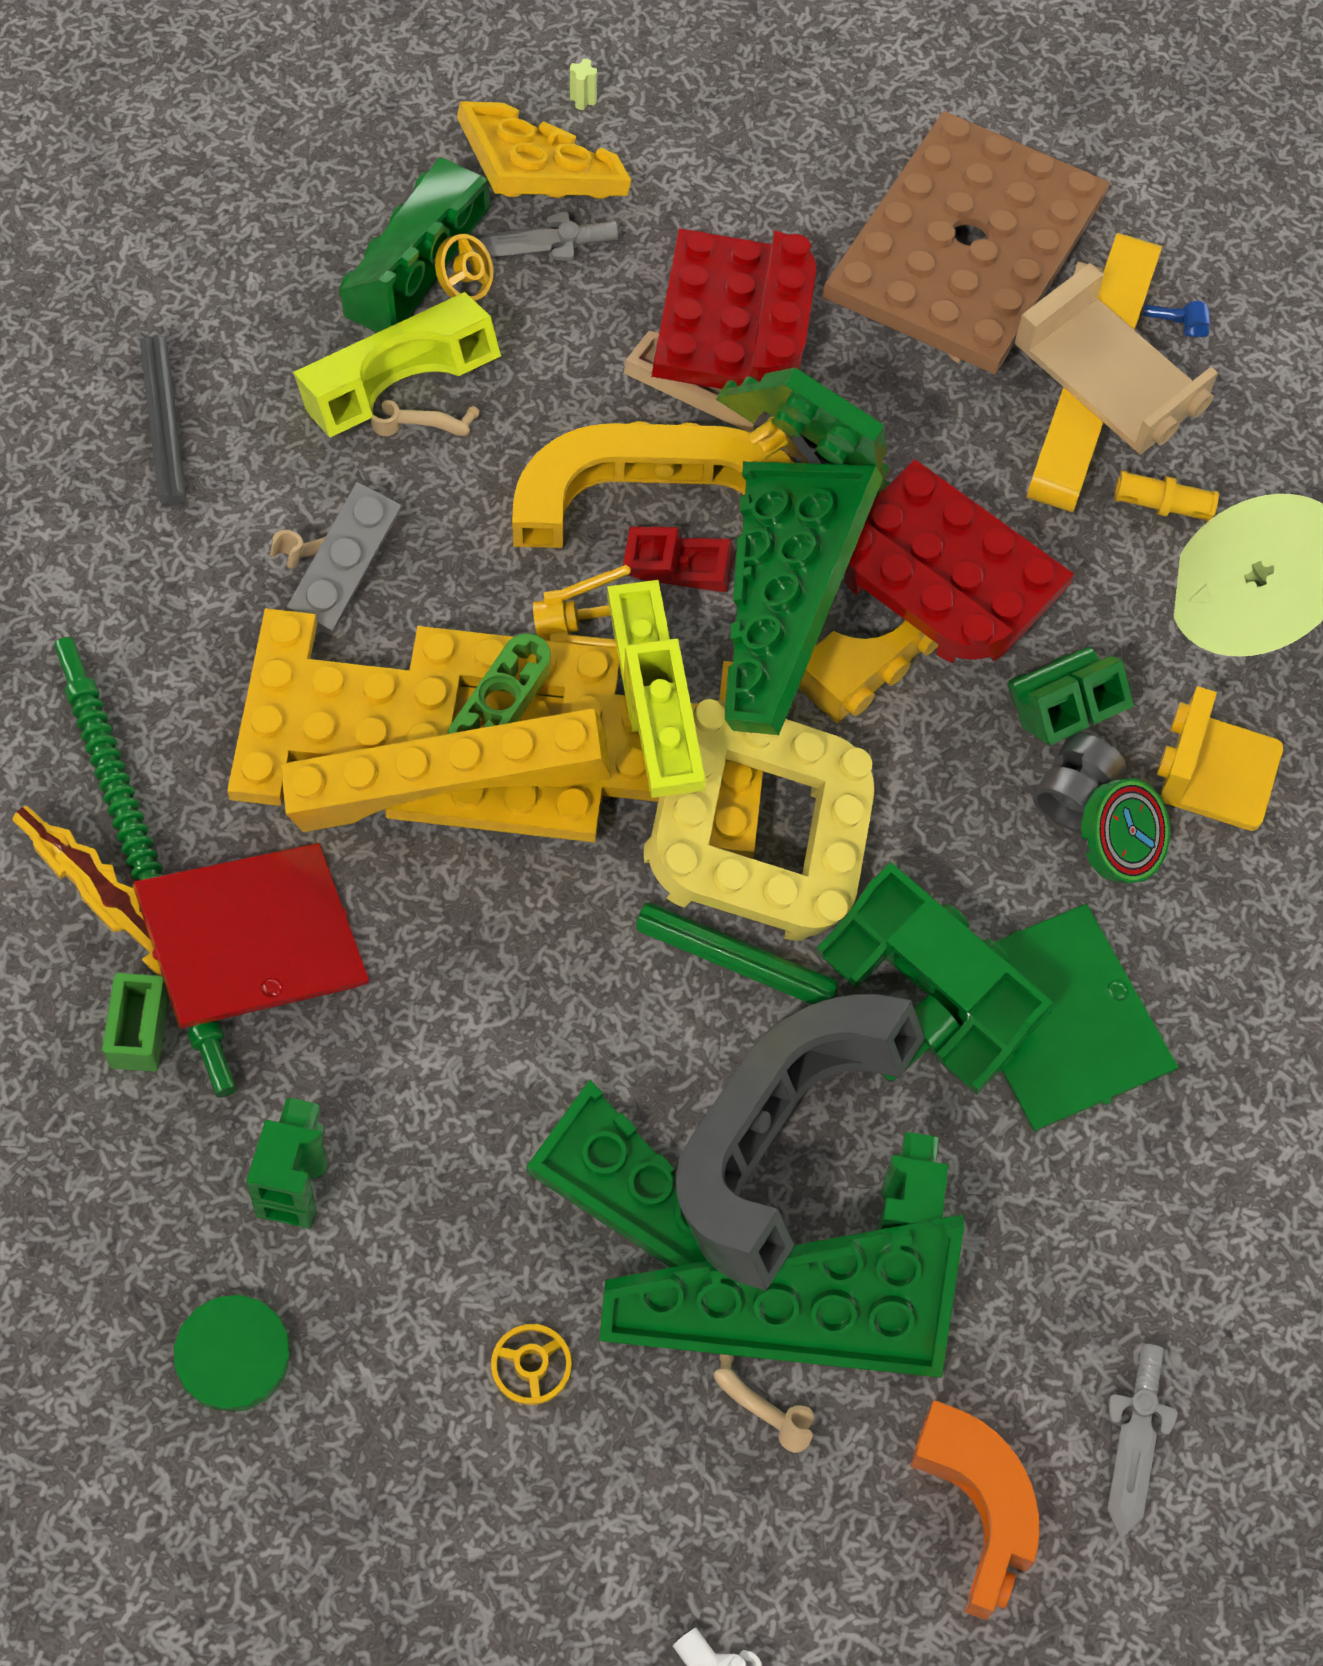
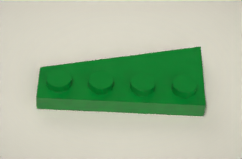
[526,1079,708,1268]

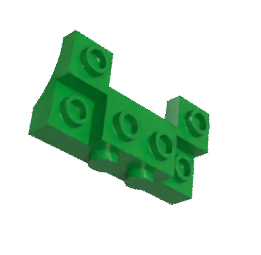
[817,862,1054,1095]

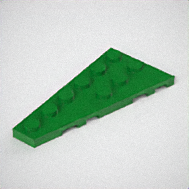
[725,461,883,735]
[599,1214,964,1378]

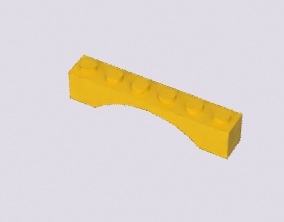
[281,708,612,832]

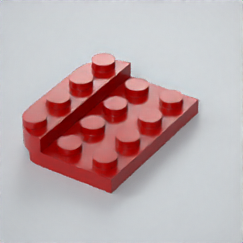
[651,228,816,389]
[844,459,1074,663]

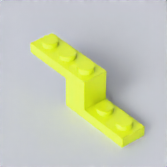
[607,580,706,798]

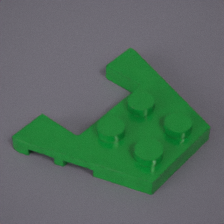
[716,367,891,498]

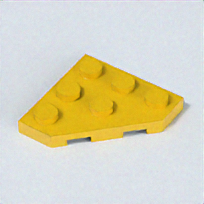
[457,101,631,199]

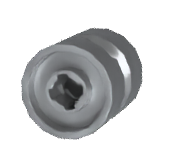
[1032,733,1127,832]

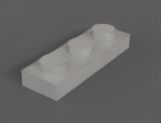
[286,482,401,635]

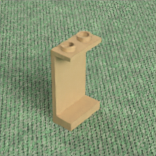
[1014,263,1218,455]

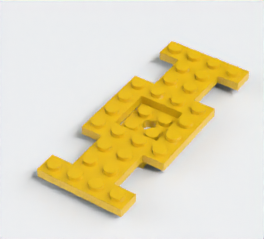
[227,608,763,859]

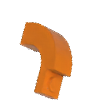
[910,1400,1040,1620]

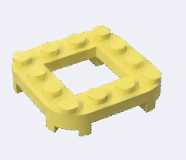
[644,699,874,941]

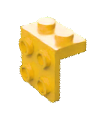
[1157,686,1283,831]

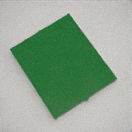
[995,903,1179,1132]

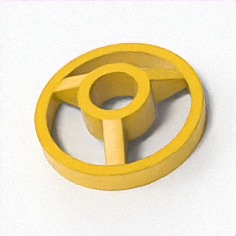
[435,234,493,301]
[491,1324,572,1405]

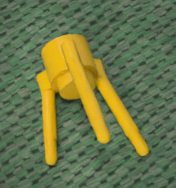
[533,565,631,649]

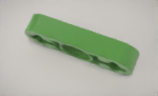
[448,634,551,734]

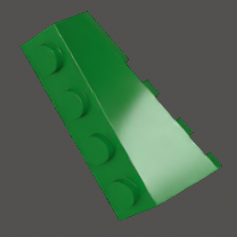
[339,157,490,333]

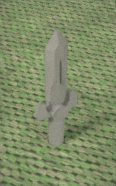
[471,212,618,261]
[1107,1344,1178,1539]

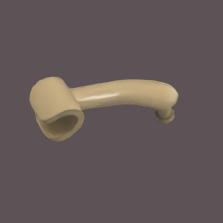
[371,400,480,436]
[269,530,326,569]
[714,1354,814,1453]

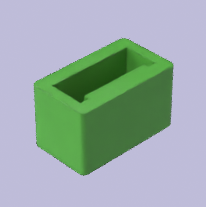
[102,973,169,1072]

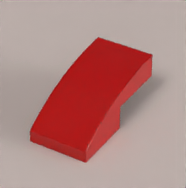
[623,527,734,592]

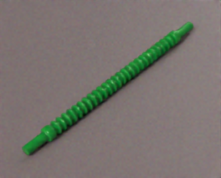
[54,637,237,1098]

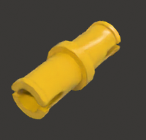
[1114,470,1219,522]

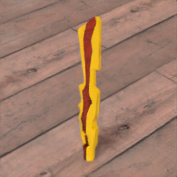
[12,806,162,976]

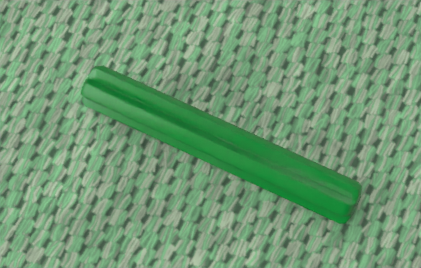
[636,902,838,1005]

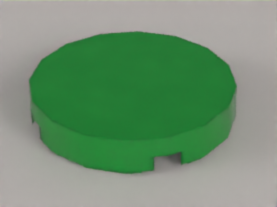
[173,1295,290,1412]

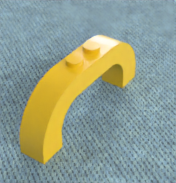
[512,421,795,548]

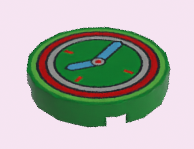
[1081,778,1170,883]

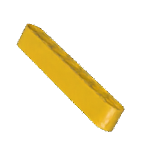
[1026,233,1162,512]

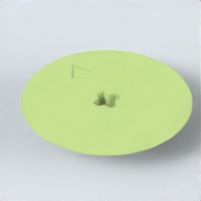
[1174,494,1323,657]

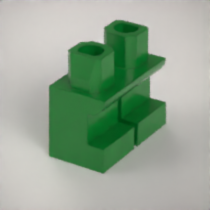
[1007,646,1134,745]
[246,1098,328,1229]
[876,1132,948,1230]

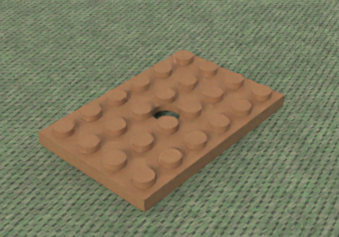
[822,111,1110,375]

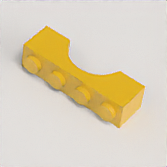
[798,620,938,723]

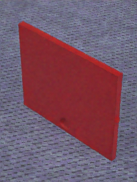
[133,843,369,1029]

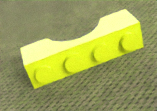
[293,292,501,438]

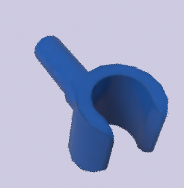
[1143,301,1210,337]

